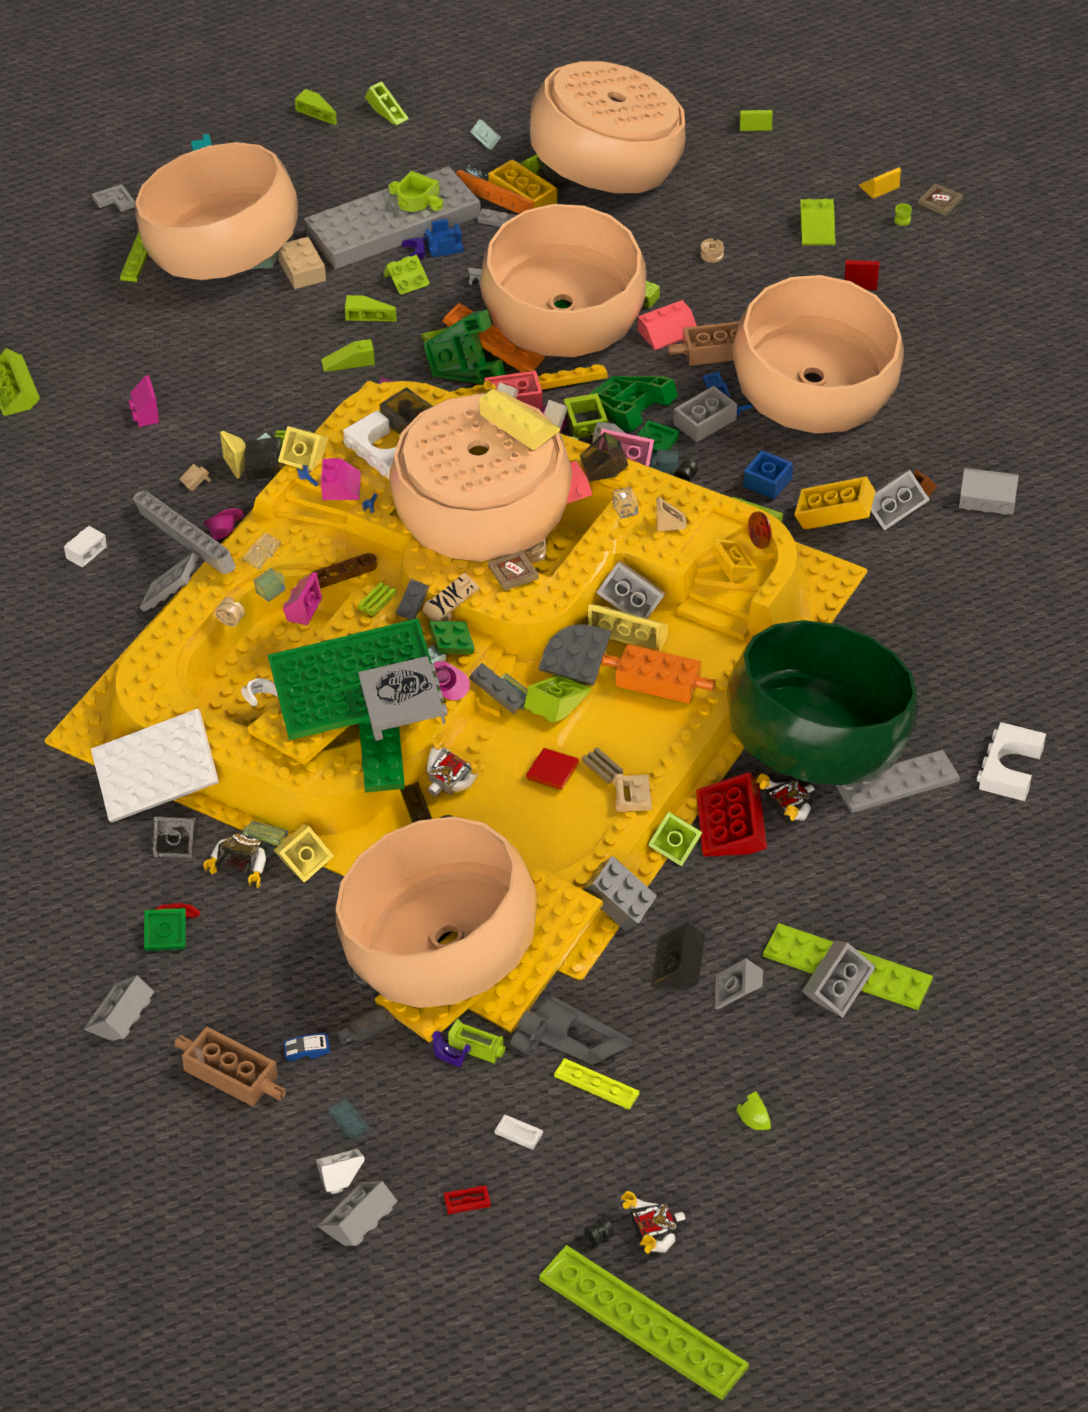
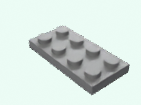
[139,552,199,611]

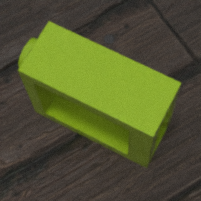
[564,393,608,438]

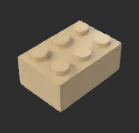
[278,237,326,289]

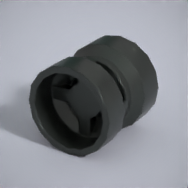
[674,459,698,482]
[584,1217,615,1247]

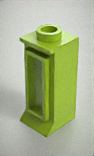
[448,1019,505,1064]

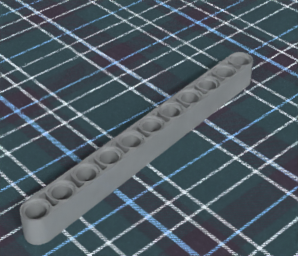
[133,491,236,574]

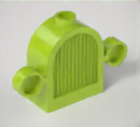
[389,171,443,212]

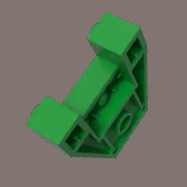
[423,310,506,384]
[589,376,678,431]

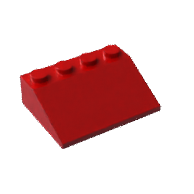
[696,772,767,857]

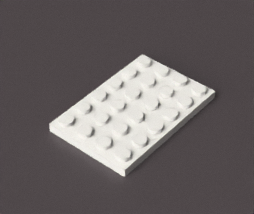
[91,709,219,822]

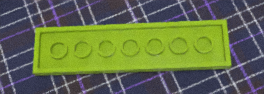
[763,923,933,1010]

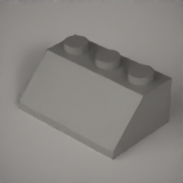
[959,468,1019,515]
[871,469,930,530]
[596,561,666,619]
[802,941,876,1018]
[84,975,154,1041]
[318,1181,397,1246]

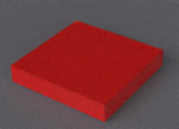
[844,260,879,290]
[526,748,579,790]

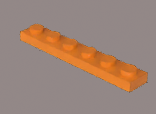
[456,170,534,214]

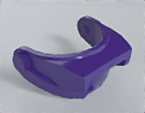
[402,238,425,261]
[432,1031,471,1067]

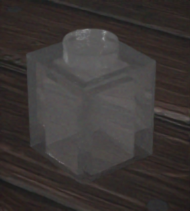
[613,487,638,519]

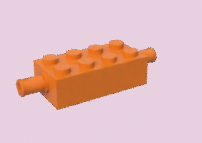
[601,644,716,704]

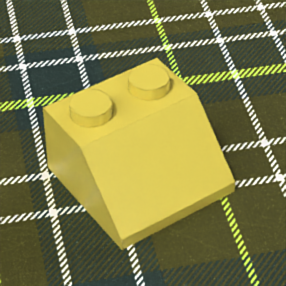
[278,426,328,471]
[274,824,334,882]

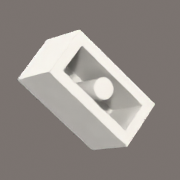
[64,526,107,567]

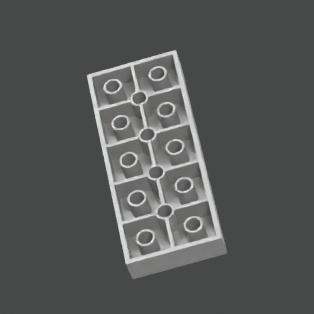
[304,167,481,269]

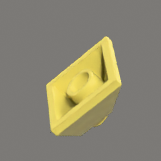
[220,431,251,479]

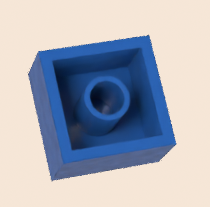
[743,450,793,500]

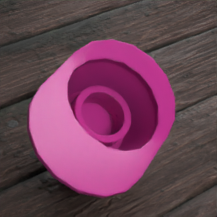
[204,508,244,541]
[434,661,470,700]

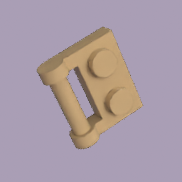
[613,774,652,812]

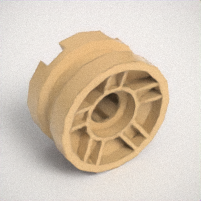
[701,238,724,263]
[523,539,546,563]
[215,597,245,627]

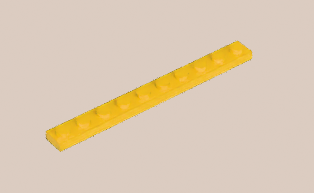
[451,364,608,397]

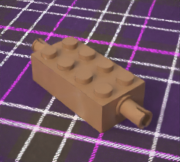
[668,321,740,366]
[175,1026,286,1107]

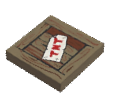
[918,184,963,216]
[488,550,539,591]

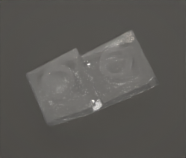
[243,532,281,570]

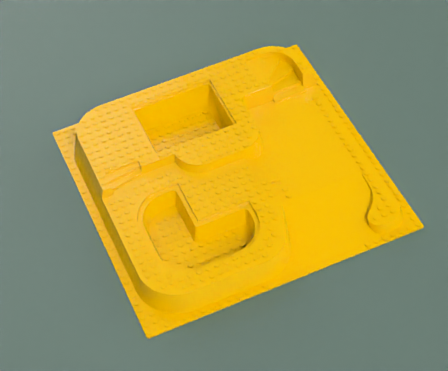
[45,381,867,981]

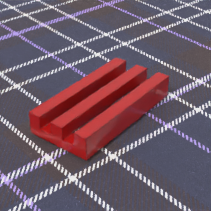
[443,1185,491,1214]

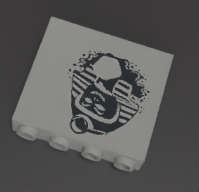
[358,656,448,741]

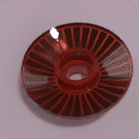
[748,511,772,549]

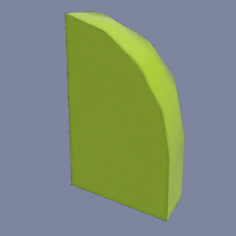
[736,1091,771,1130]

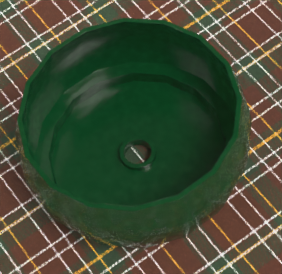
[727,620,918,786]

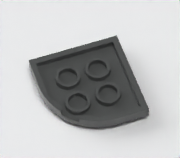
[539,624,611,686]

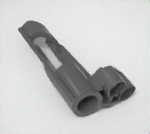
[510,996,632,1065]

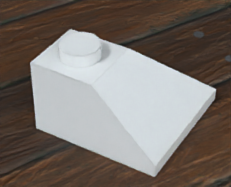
[316,1149,364,1194]

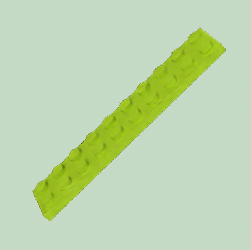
[539,1245,749,1400]

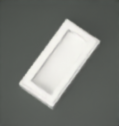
[495,1115,543,1150]

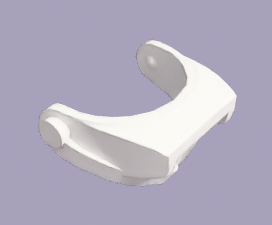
[241,678,278,706]

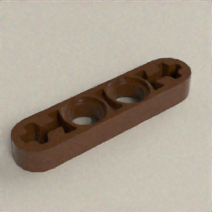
[310,553,377,589]

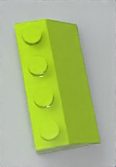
[0,348,40,416]

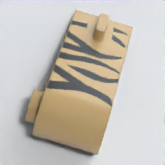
[423,573,480,621]

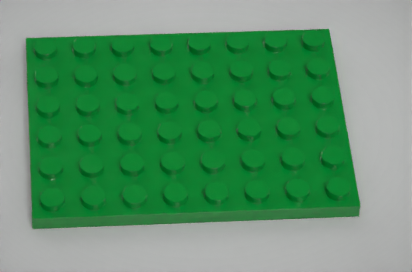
[268,618,443,740]

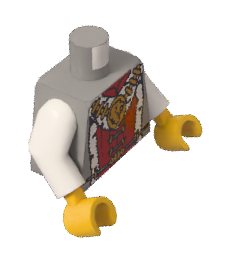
[427,734,485,797]

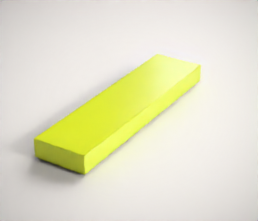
[554,1058,639,1110]

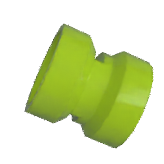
[894,203,912,226]

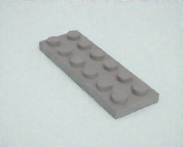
[836,750,960,813]

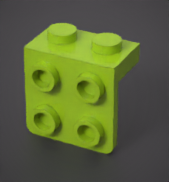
[383,255,429,295]

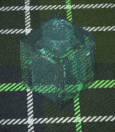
[653,449,679,475]
[253,568,286,602]

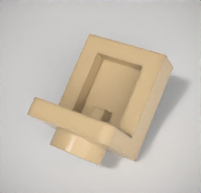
[180,464,212,491]

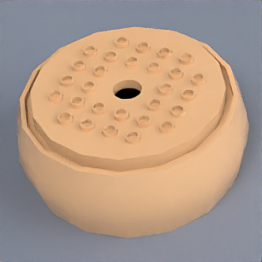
[530,61,685,193]
[135,142,298,280]
[480,204,646,357]
[732,275,904,434]
[389,394,572,562]
[336,817,537,1008]

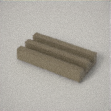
[582,748,623,784]

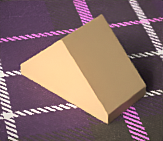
[656,497,687,531]

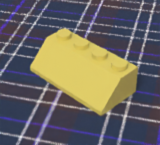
[479,389,560,450]
[588,604,668,651]

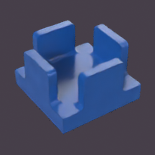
[424,219,464,258]

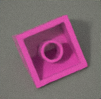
[128,375,159,427]
[321,458,361,500]
[283,572,322,625]

